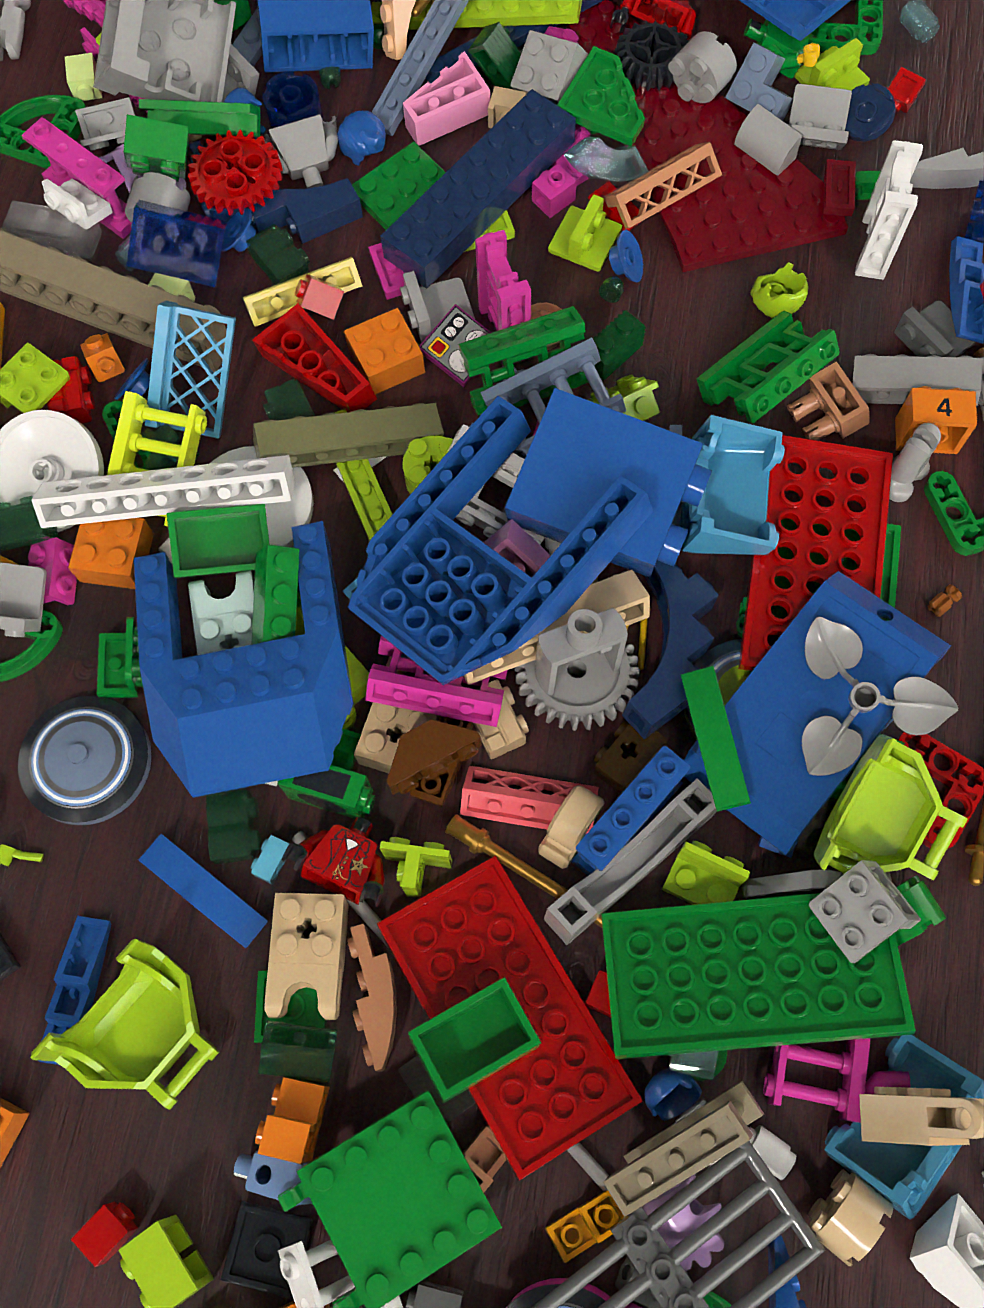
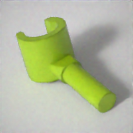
[0,844,44,867]

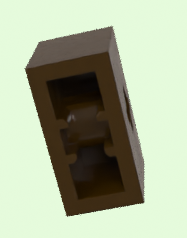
[594,720,668,794]

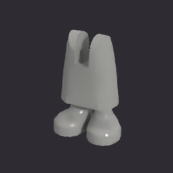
[0,0,31,61]
[889,423,941,502]

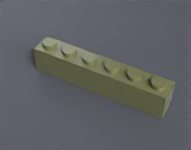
[253,403,444,468]

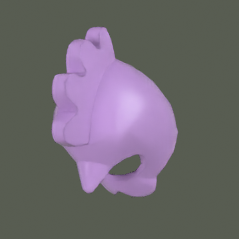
[643,1174,724,1271]

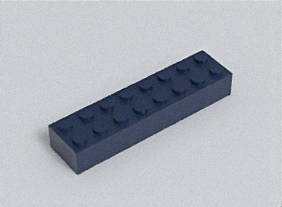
[380,89,576,289]

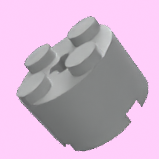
[668,31,737,103]
[125,172,190,241]

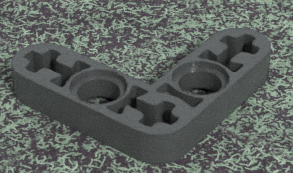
[742,870,844,900]

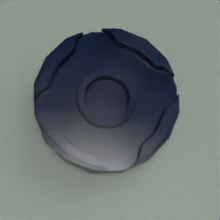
[845,83,896,142]

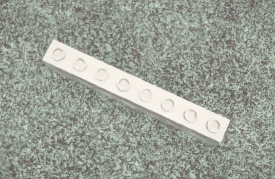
[31,455,296,528]

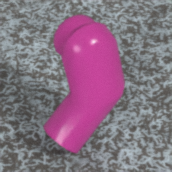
[865,1071,910,1094]

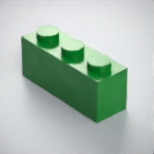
[251,544,299,645]

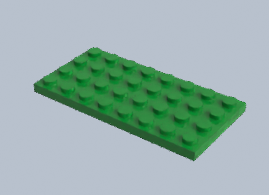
[601,893,916,1059]

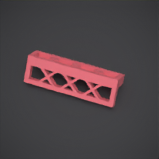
[460,766,599,834]

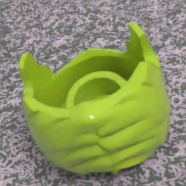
[750,262,809,318]

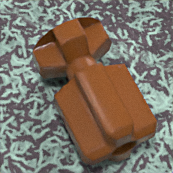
[928,584,962,617]

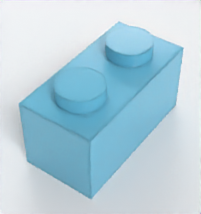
[251,835,289,885]

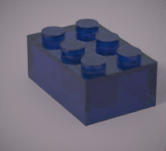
[126,200,228,287]

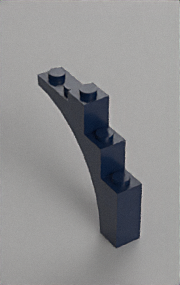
[188,141,363,244]
[622,560,719,739]

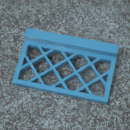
[145,300,236,438]

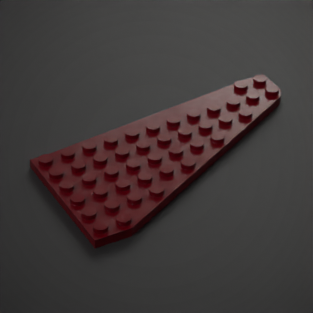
[566,0,848,273]

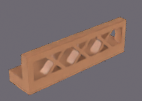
[604,142,722,229]

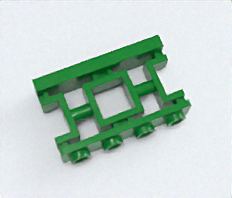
[458,306,589,417]
[696,311,840,423]

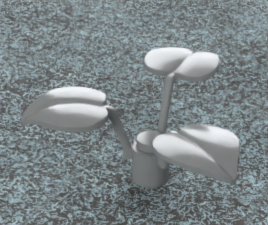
[802,617,958,776]

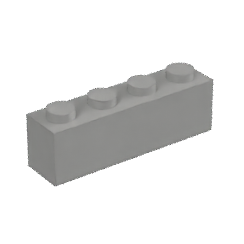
[852,354,983,406]

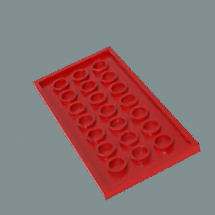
[377,855,643,1180]

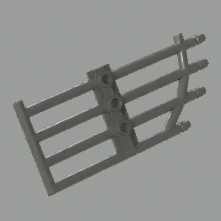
[531,1141,826,1308]

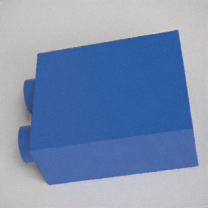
[257,0,374,72]
[505,388,712,578]

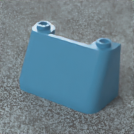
[680,415,785,555]
[824,1035,984,1220]

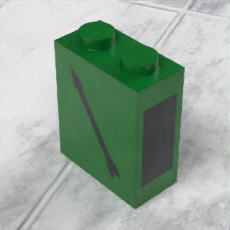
[277,765,376,819]

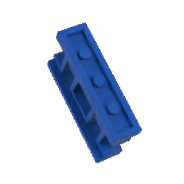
[572,746,690,876]

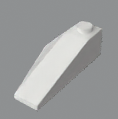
[910,1193,984,1308]

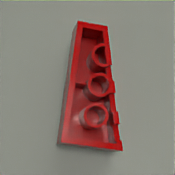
[252,303,377,413]

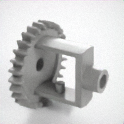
[515,608,640,730]

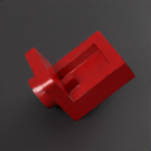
[886,67,926,114]

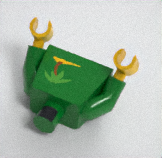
[744,19,820,79]

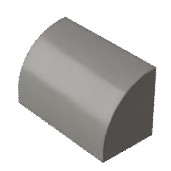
[734,104,803,176]

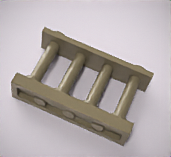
[603,1081,764,1217]

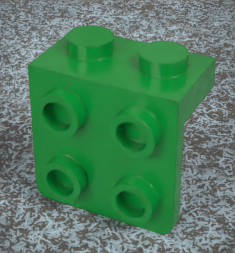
[97,617,143,698]

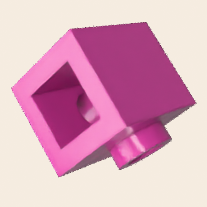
[532,164,577,218]

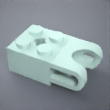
[188,570,255,655]

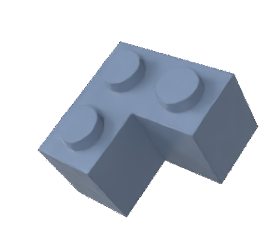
[725,42,793,121]

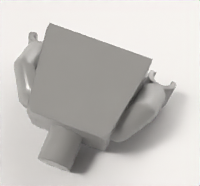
[255,114,338,188]

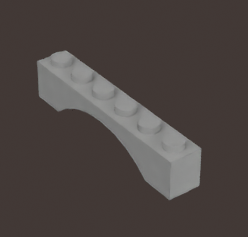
[544,778,716,945]

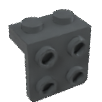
[894,301,976,357]

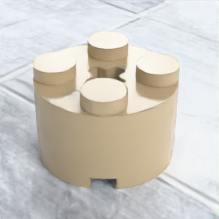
[808,1169,893,1266]

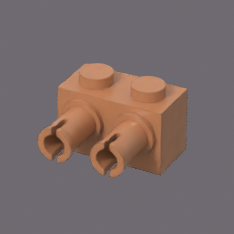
[787,361,870,441]

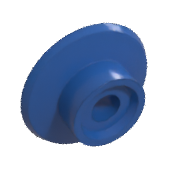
[216,208,256,252]
[609,230,643,282]
[114,358,150,400]

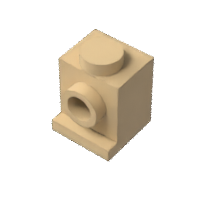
[488,86,527,128]

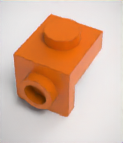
[80,333,125,382]

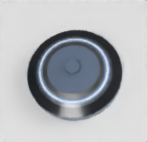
[18,696,151,825]

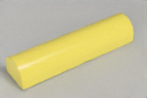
[243,257,362,327]

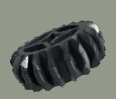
[614,19,688,92]

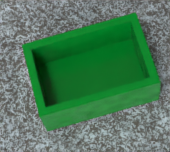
[123,114,189,182]
[167,504,270,578]
[408,977,541,1103]

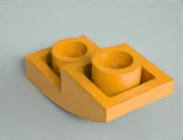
[545,1190,624,1263]

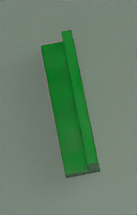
[139,99,260,137]

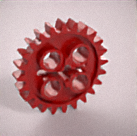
[188,130,283,216]

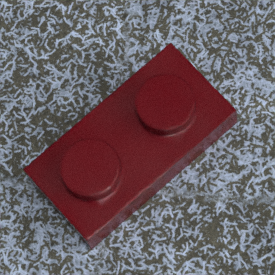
[823,159,856,217]

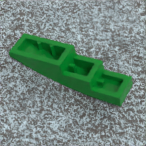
[681,666,751,812]

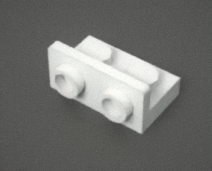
[42,179,113,230]

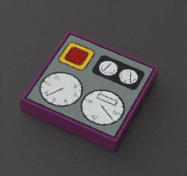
[419,304,492,387]

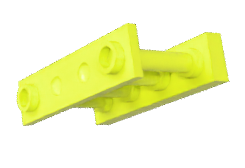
[107,391,207,527]

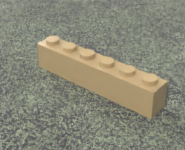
[463,570,650,685]

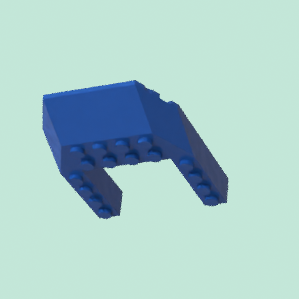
[348,396,653,685]
[134,521,354,798]

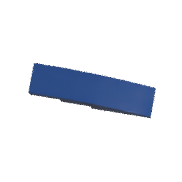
[949,236,984,344]
[138,834,268,948]
[38,916,111,1065]

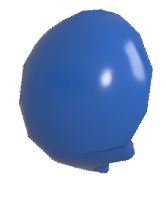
[645,1068,702,1121]

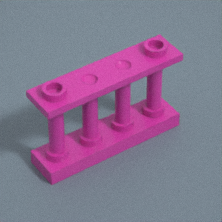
[22,117,133,239]
[763,1038,871,1123]

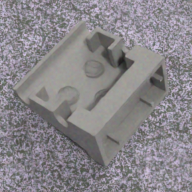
[93,0,236,102]

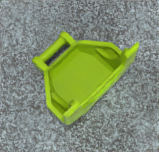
[814,734,968,880]
[30,939,219,1110]

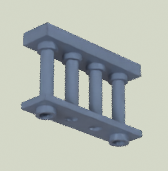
[480,338,626,459]

